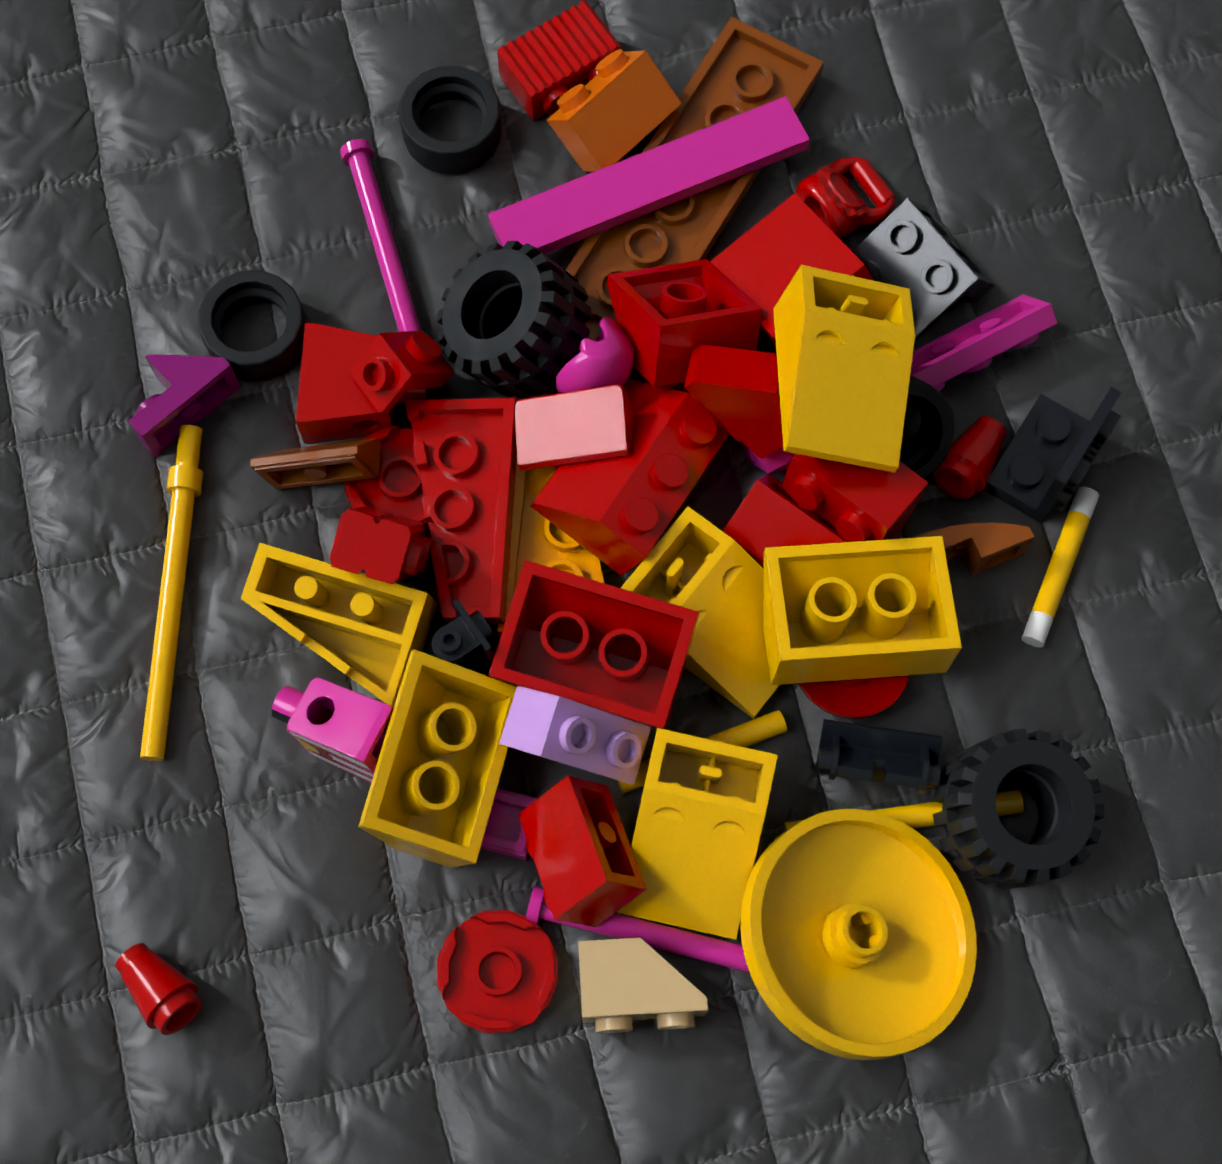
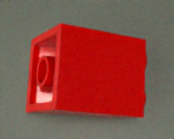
[710,193,874,351]

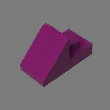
[128,354,241,457]

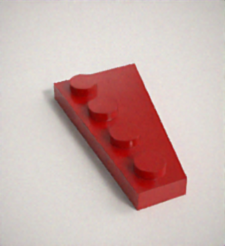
[405,398,517,624]

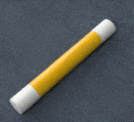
[1021,487,1099,647]

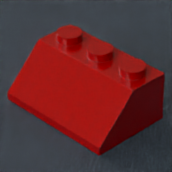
[530,379,730,576]
[488,560,699,730]

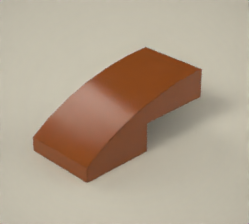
[910,522,1035,576]

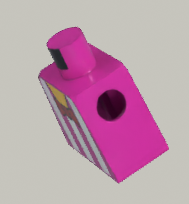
[272,677,394,783]

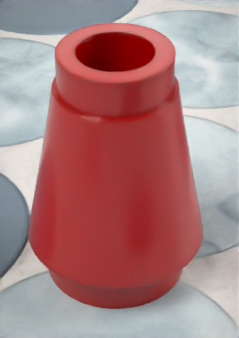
[933,416,1006,499]
[115,943,202,1035]

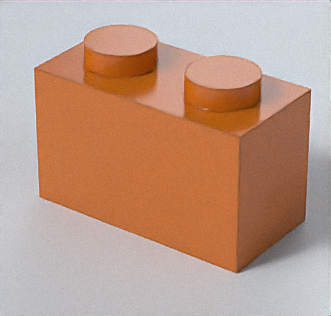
[546,49,682,172]

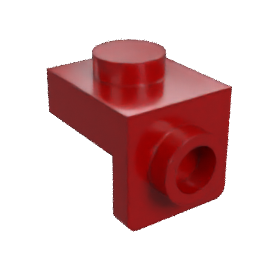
[350,330,454,412]

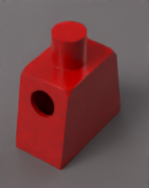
[296,323,429,444]

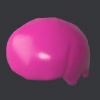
[556,317,634,393]

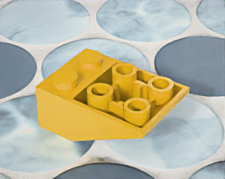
[773,265,915,473]
[621,506,780,719]
[617,728,778,940]

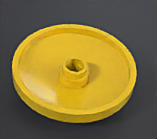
[740,809,977,1060]

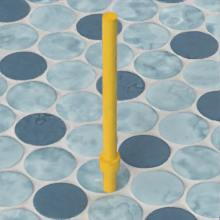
[140,425,203,761]

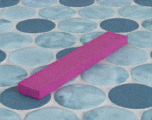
[488,96,810,254]

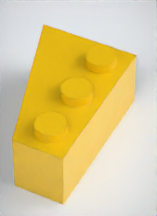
[241,543,438,708]

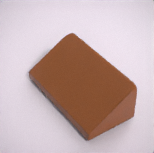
[250,438,381,490]

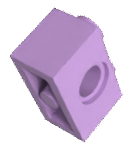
[499,685,651,785]

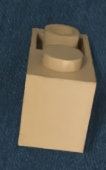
[578,938,708,1033]

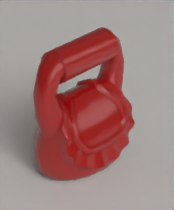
[796,157,896,238]

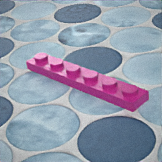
[740,294,1057,473]

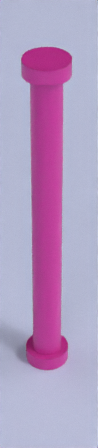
[340,139,421,332]
[526,886,750,973]

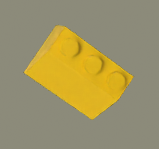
[763,536,962,685]
[358,649,517,868]

